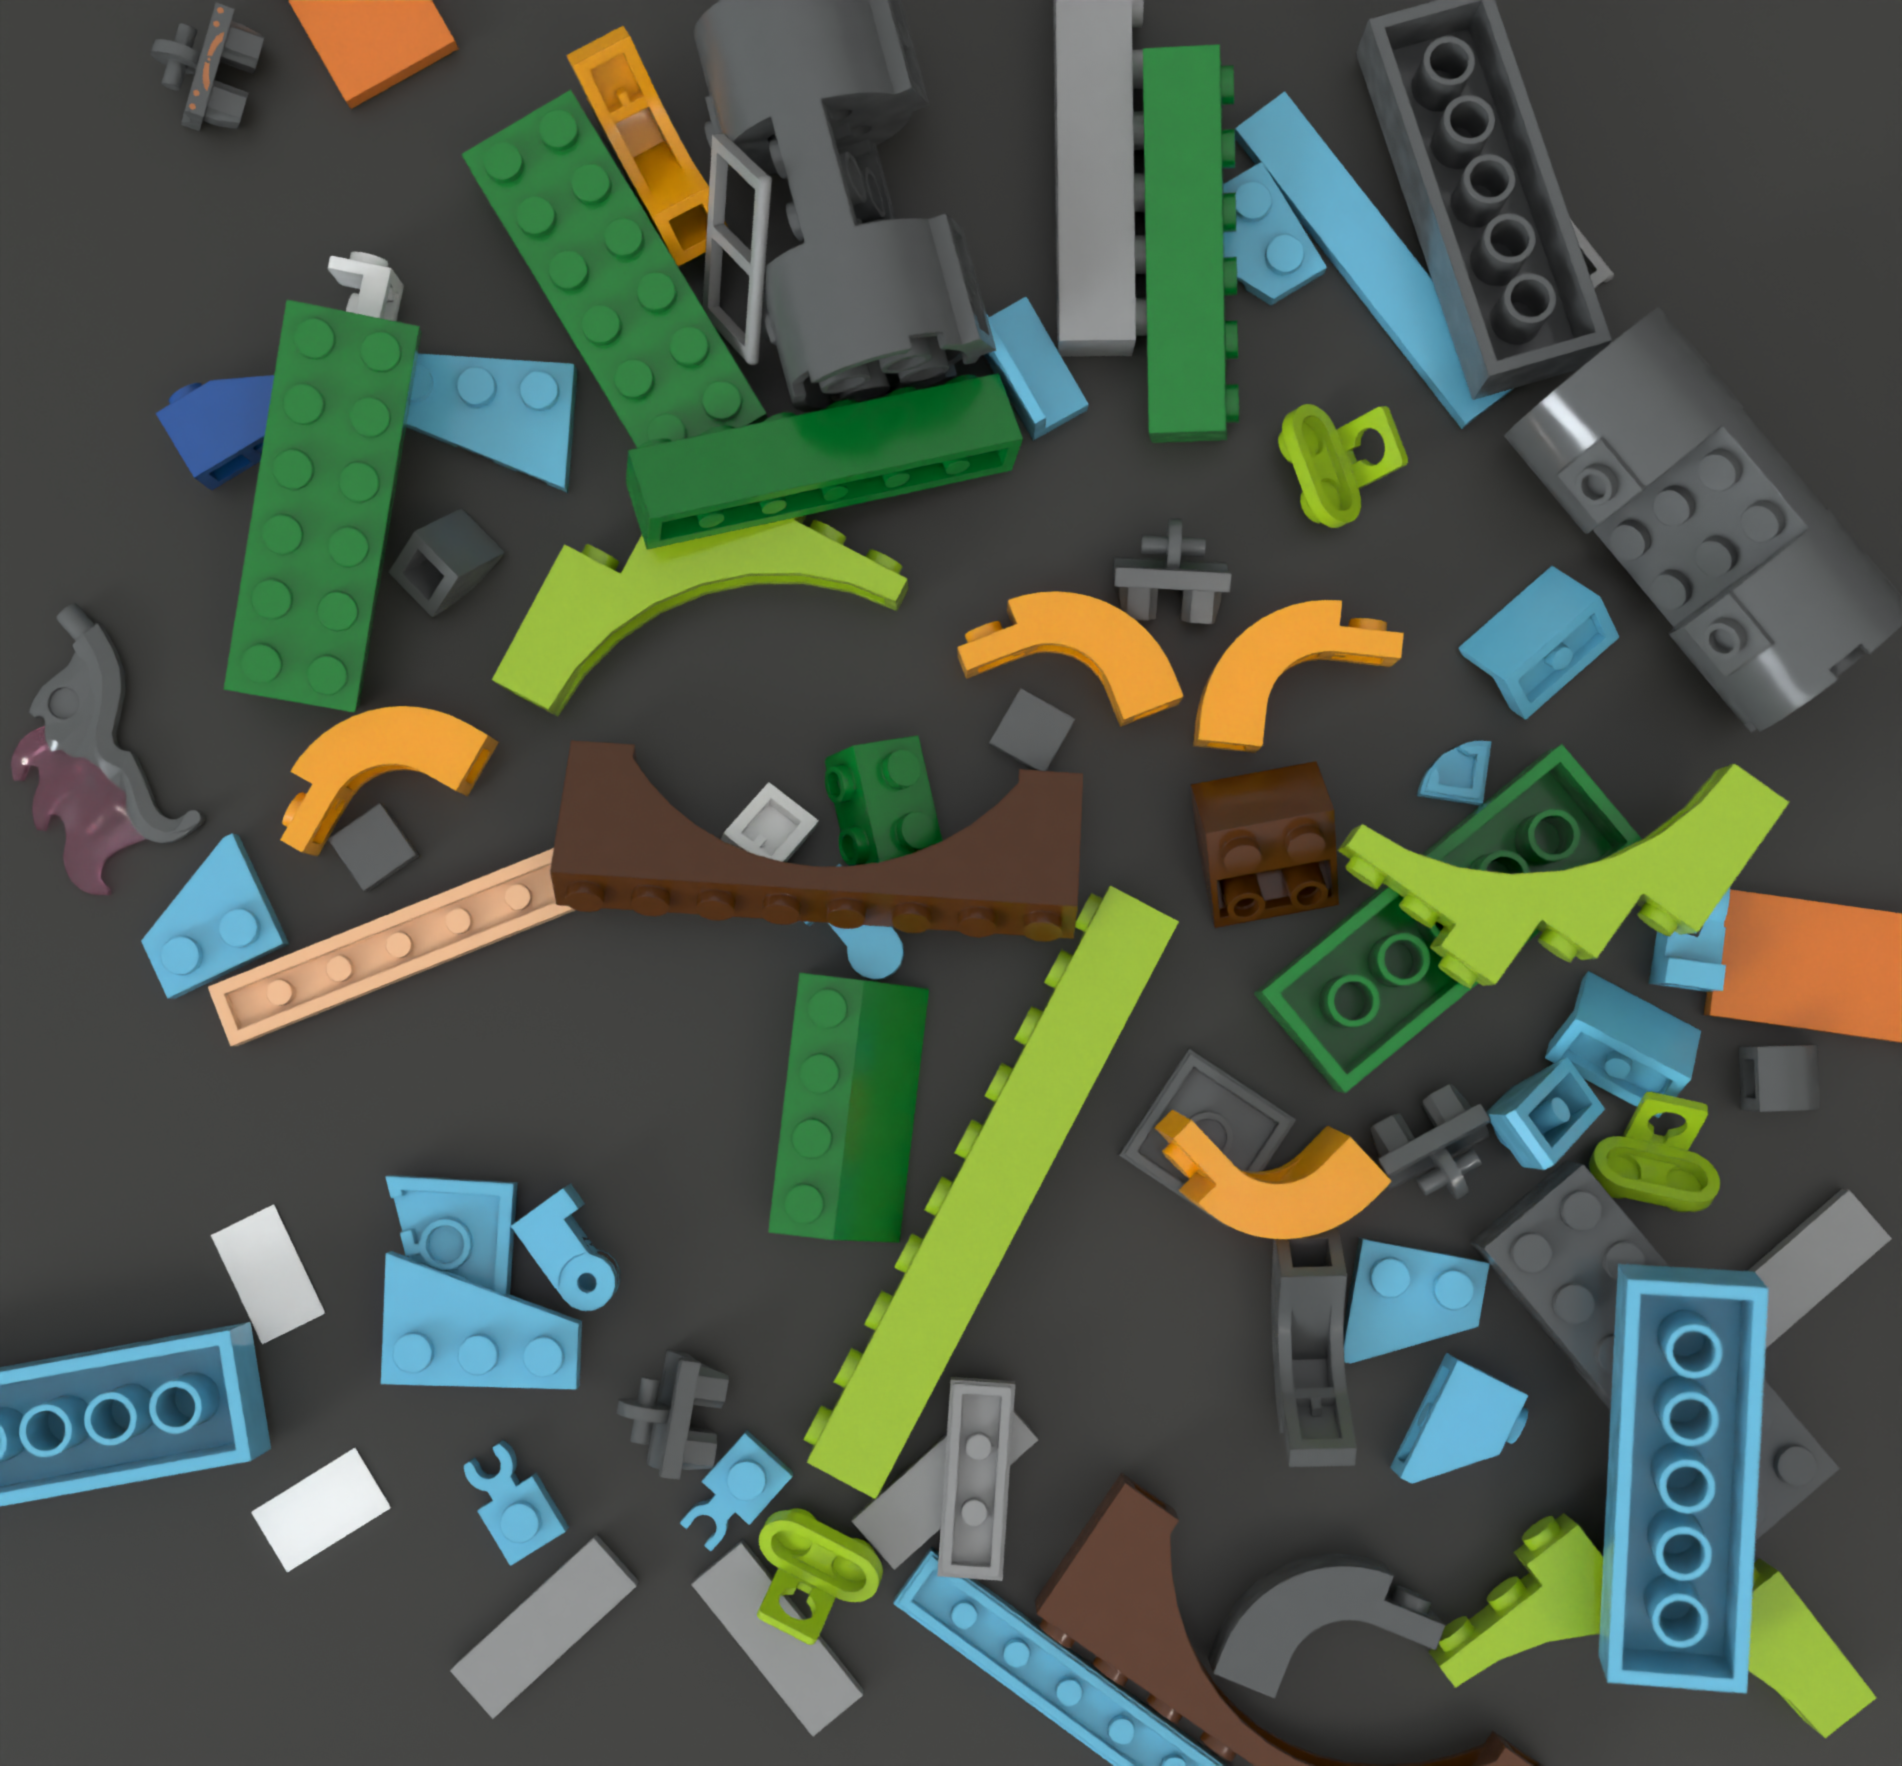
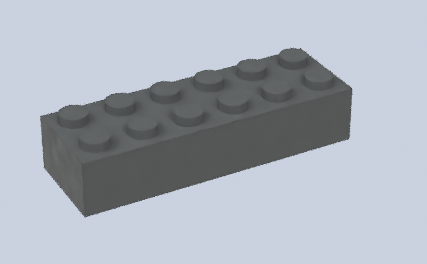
[1356,0,1612,400]
[1469,1161,1840,1541]

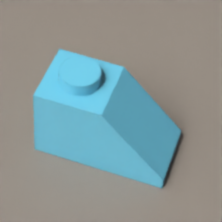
[1486,1056,1605,1170]
[1390,1352,1529,1484]

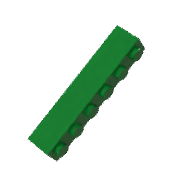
[1143,44,1239,443]
[626,373,1023,550]

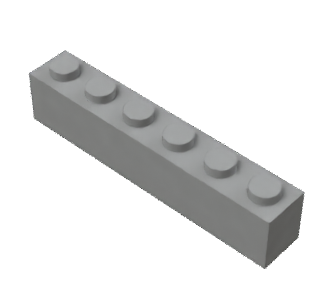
[1053,0,1147,357]

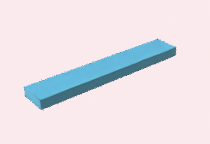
[1235,91,1514,429]
[893,1547,1230,1766]

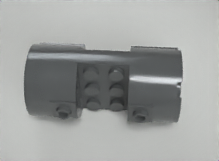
[694,0,996,412]
[1504,307,1902,733]

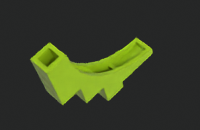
[492,515,909,717]
[1338,763,1789,988]
[1428,1513,1877,1738]

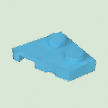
[1224,162,1327,305]
[141,833,289,999]
[1343,1238,1489,1364]

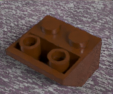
[1191,761,1339,928]

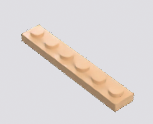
[208,848,575,1046]

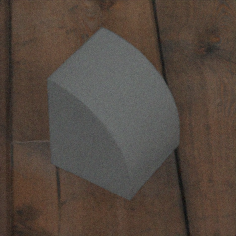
[388,508,505,617]
[1739,1045,1820,1112]

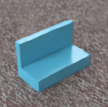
[984,297,1089,441]
[1458,566,1619,720]
[1545,971,1701,1118]

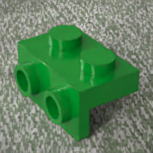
[825,735,942,866]

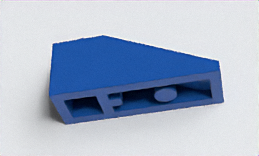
[156,375,274,491]

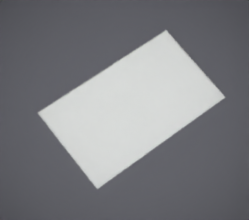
[211,1204,325,1344]
[251,1448,391,1572]

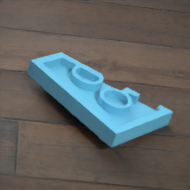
[406,353,578,493]
[385,1175,518,1295]
[381,1251,582,1390]

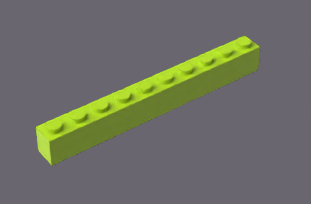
[803,886,1179,1499]

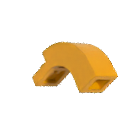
[566,26,728,266]
[957,591,1184,727]
[1193,600,1404,753]
[280,706,499,857]
[1154,1109,1392,1239]

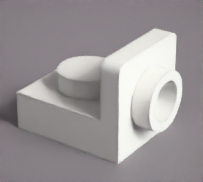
[327,252,404,321]
[720,782,819,862]

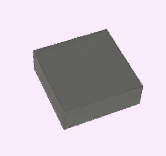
[989,688,1076,771]
[328,803,420,892]

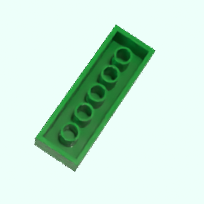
[461,90,768,448]
[223,299,422,713]
[1254,744,1642,1093]

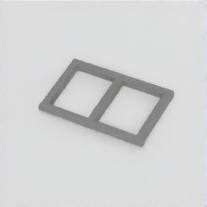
[703,134,772,365]

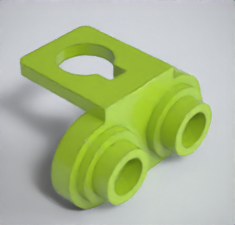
[1278,404,1408,528]
[1589,1092,1720,1212]
[757,1508,883,1645]

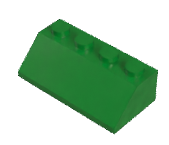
[768,973,929,1243]

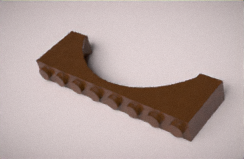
[550,740,1083,942]
[1035,1472,1543,1766]

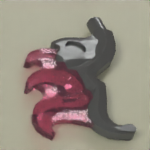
[11,603,206,895]

